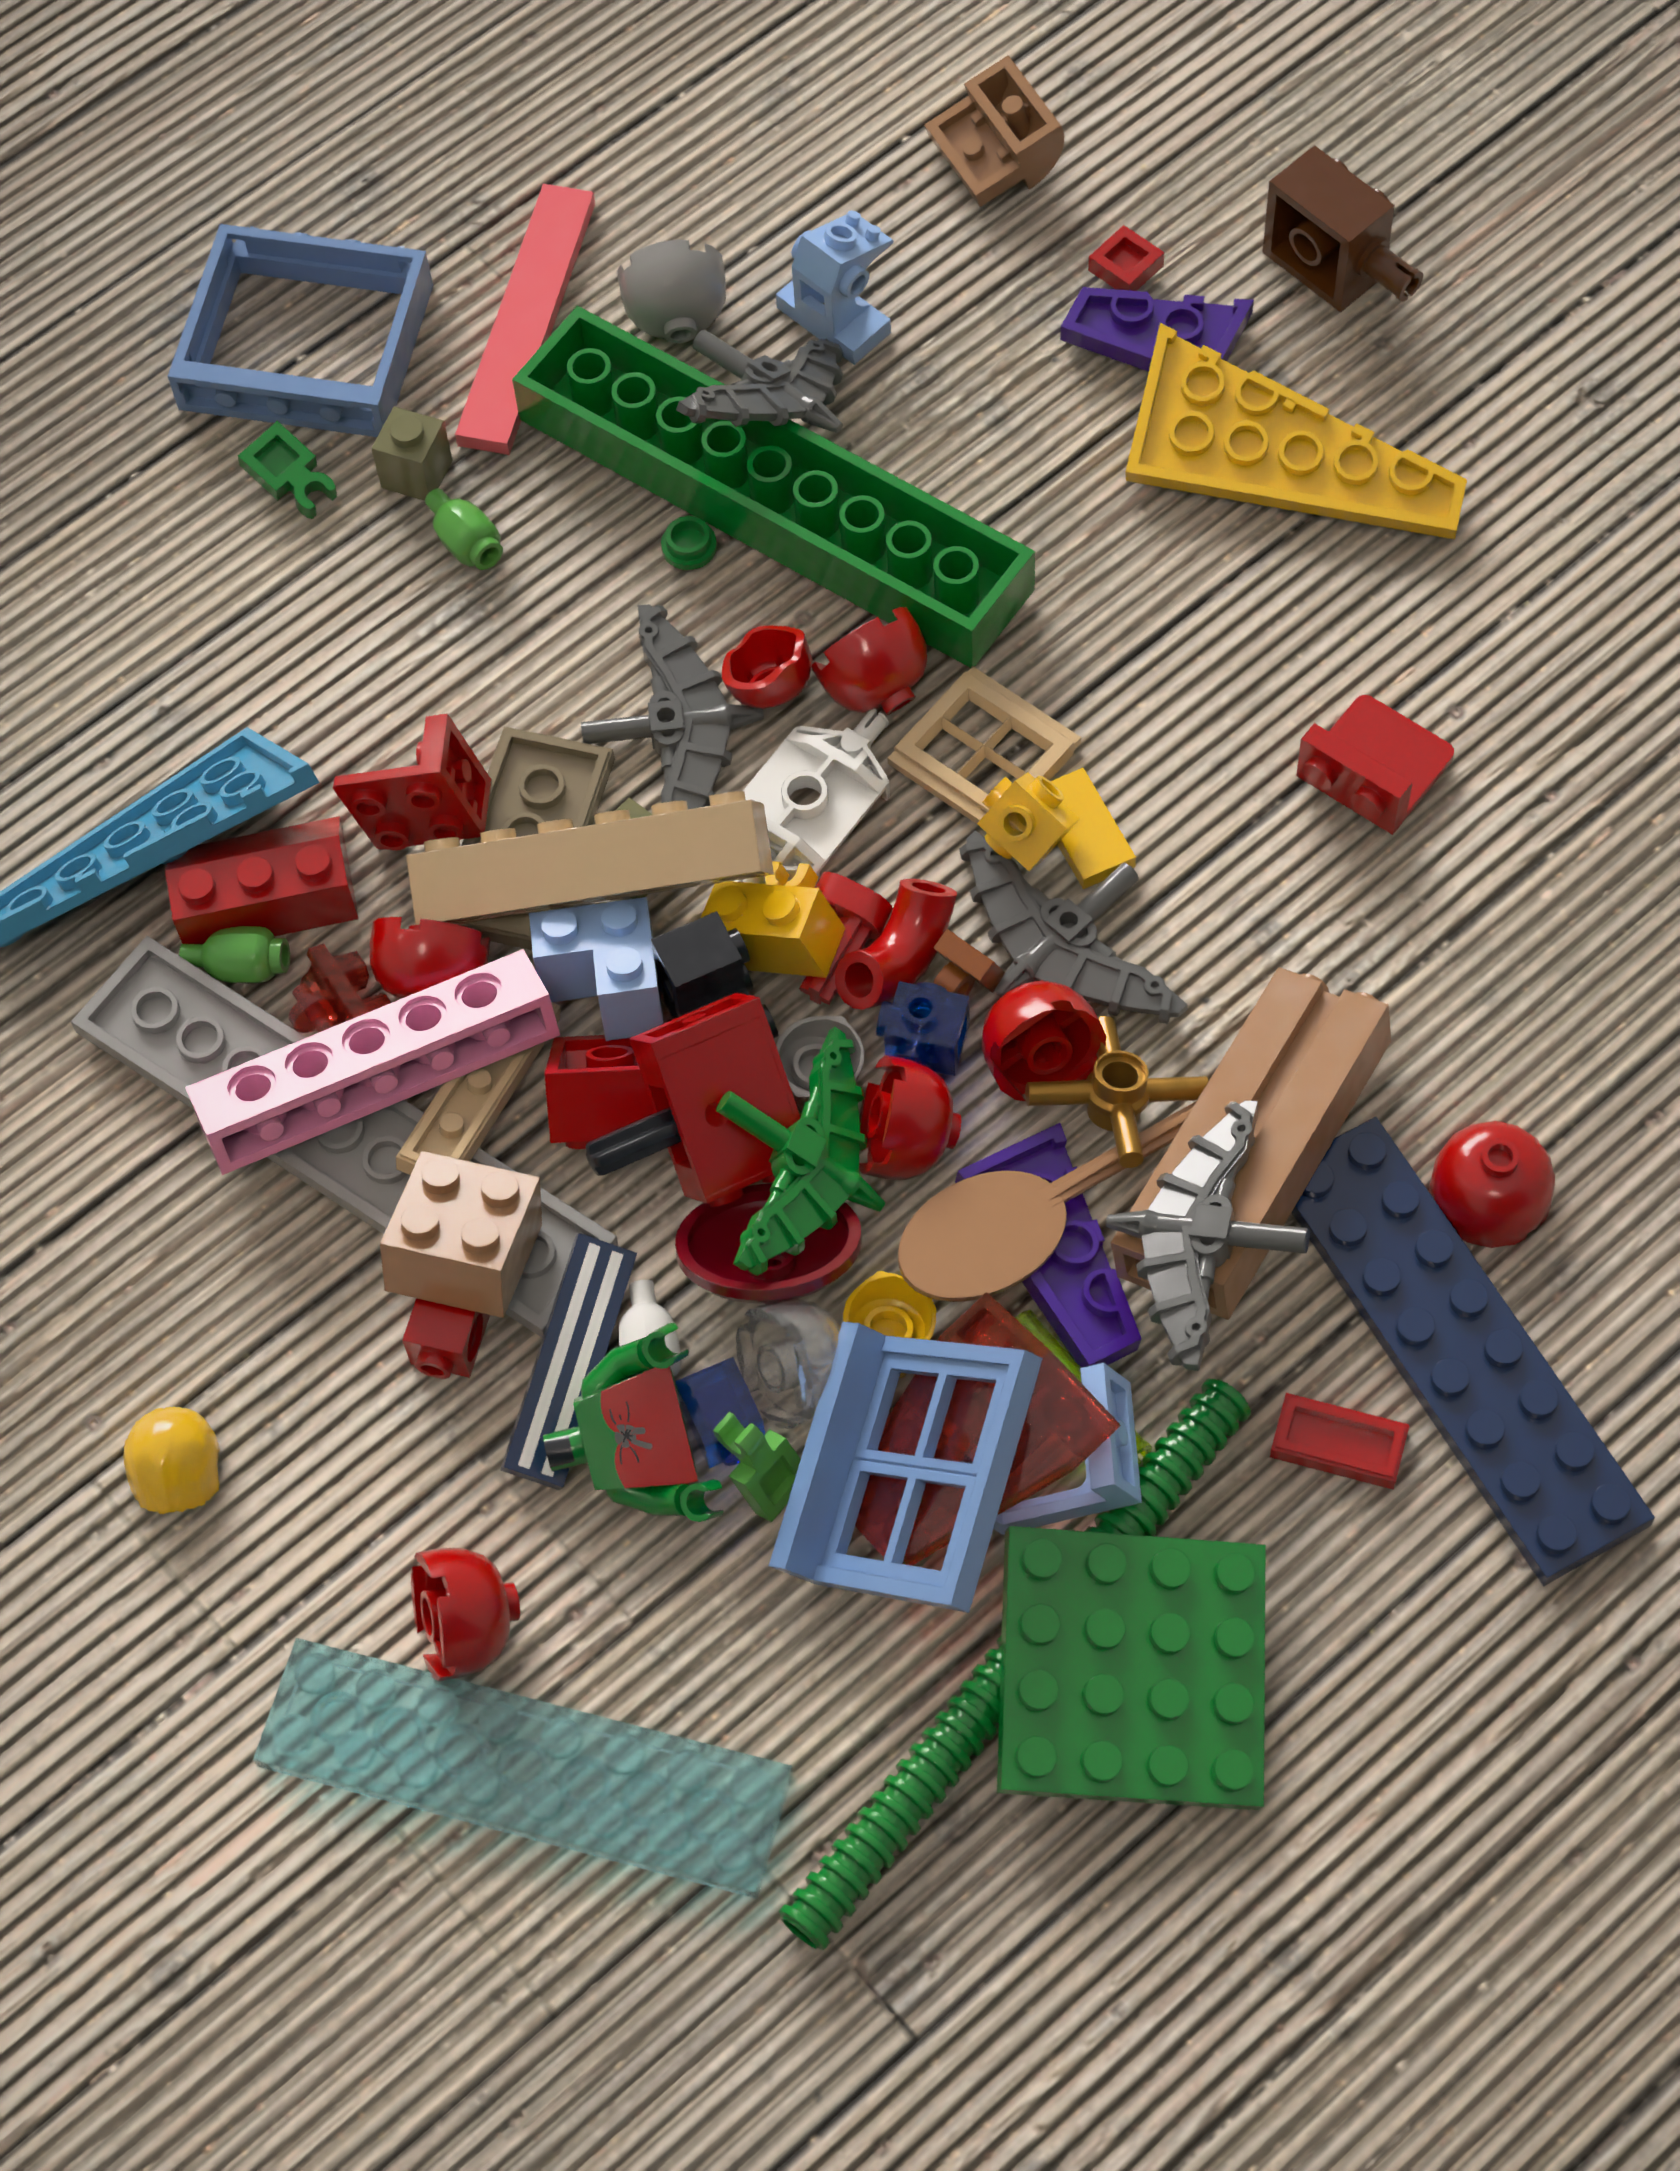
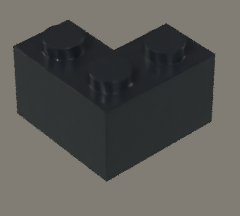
[651,911,779,1038]

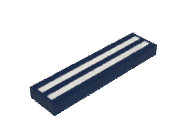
[500,1233,637,1490]

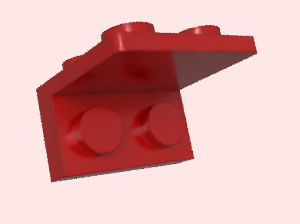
[333,713,491,851]

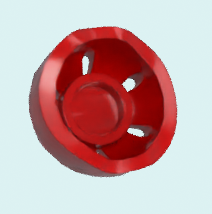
[722,625,812,709]

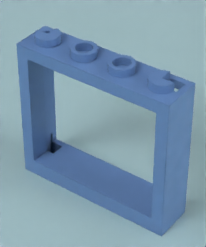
[168,224,433,437]

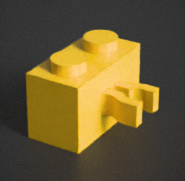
[701,861,845,978]

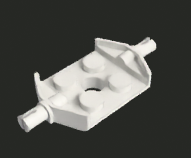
[734,709,890,886]

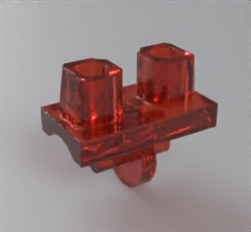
[288,943,392,1033]

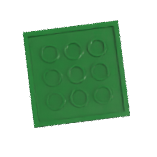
[997,1526,1266,1810]

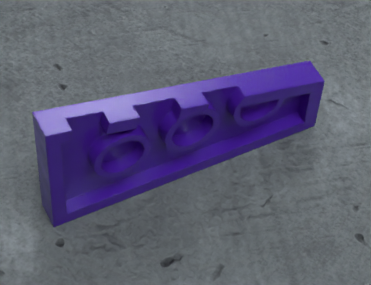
[955,1123,1142,1368]

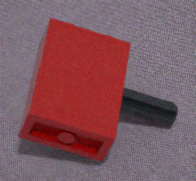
[586,993,801,1207]

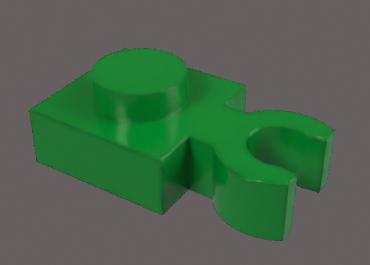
[238,421,337,519]

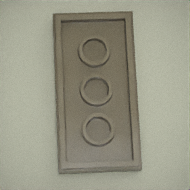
[457,726,615,950]

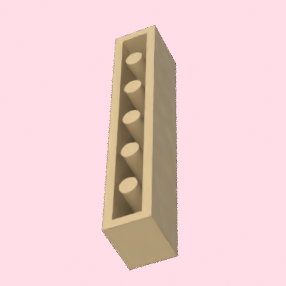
[406,791,774,925]

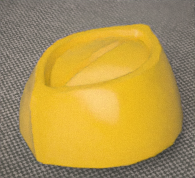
[843,1271,936,1378]

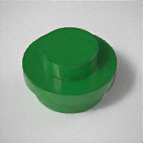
[661,516,717,570]

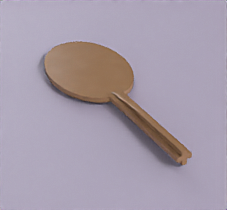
[898,1101,1196,1302]

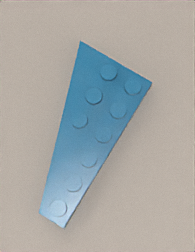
[0,727,320,947]

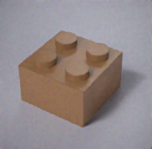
[380,1151,542,1318]

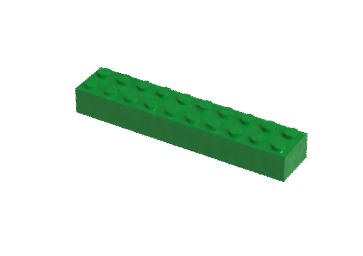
[512,305,1035,668]

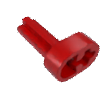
[799,872,893,1005]

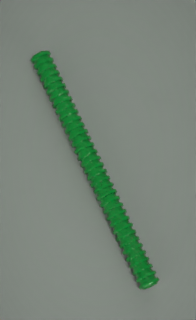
[779,1378,1251,1950]

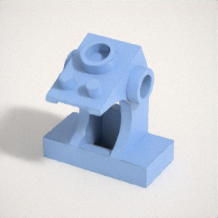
[776,211,893,365]

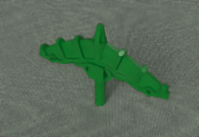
[716,1026,885,1276]

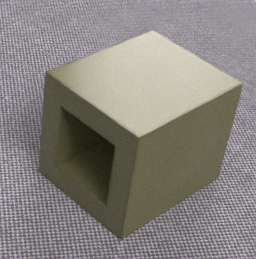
[371,406,453,501]

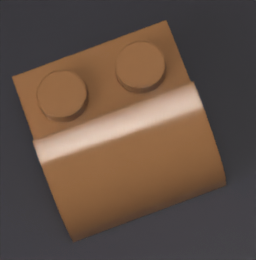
[924,55,1065,207]

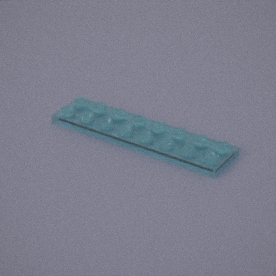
[253,1638,793,1899]

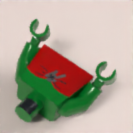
[543,1323,724,1522]

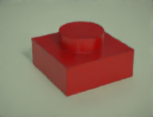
[1088,225,1165,291]

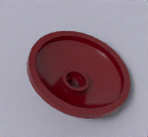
[675,1183,862,1304]

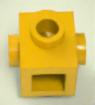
[977,772,1080,871]

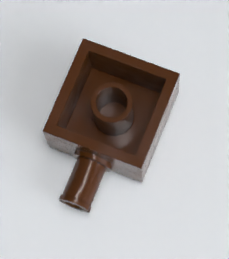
[1262,145,1424,313]

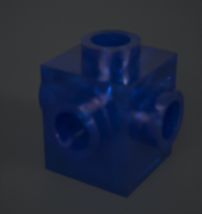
[876,981,970,1076]

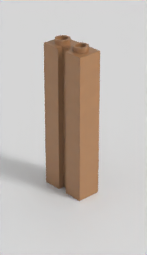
[1111,967,1391,1320]

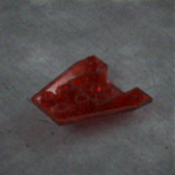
[855,1292,1121,1566]

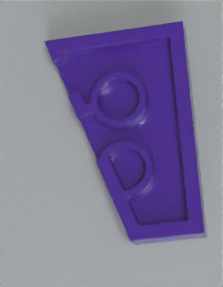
[1060,287,1254,372]

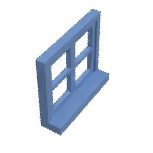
[769,1322,1043,1613]

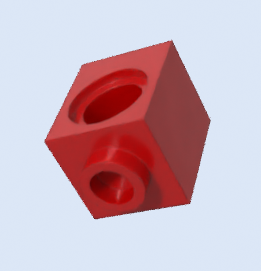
[402,1298,490,1379]

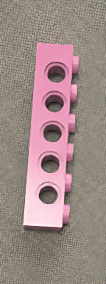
[185,949,560,1175]

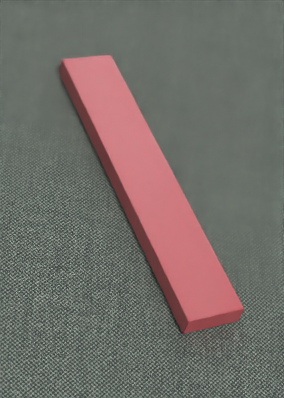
[455,183,595,455]

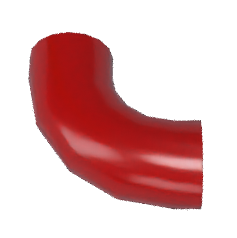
[835,879,957,1010]

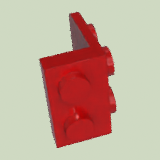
[1296,695,1454,835]

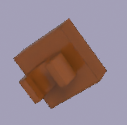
[932,929,1005,1005]

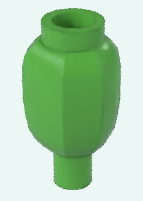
[425,488,503,570]
[179,926,290,983]

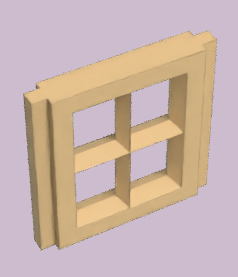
[887,666,1081,825]

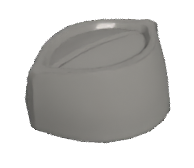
[776,1015,864,1112]

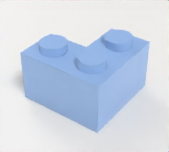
[529,897,664,1041]

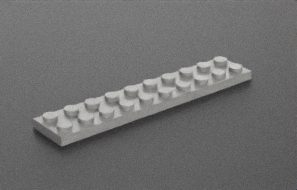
[71,936,619,1338]

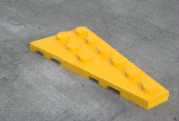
[1126,323,1467,540]

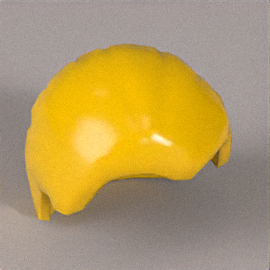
[123,1407,220,1514]

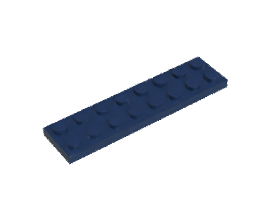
[1291,1117,1655,1587]

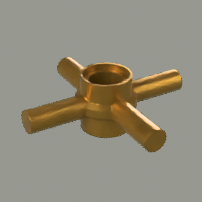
[1025,1016,1209,1168]

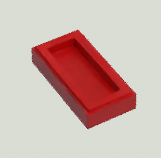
[1270,1393,1410,1490]

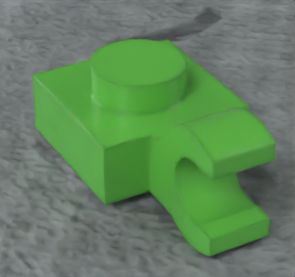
[713,1412,801,1522]

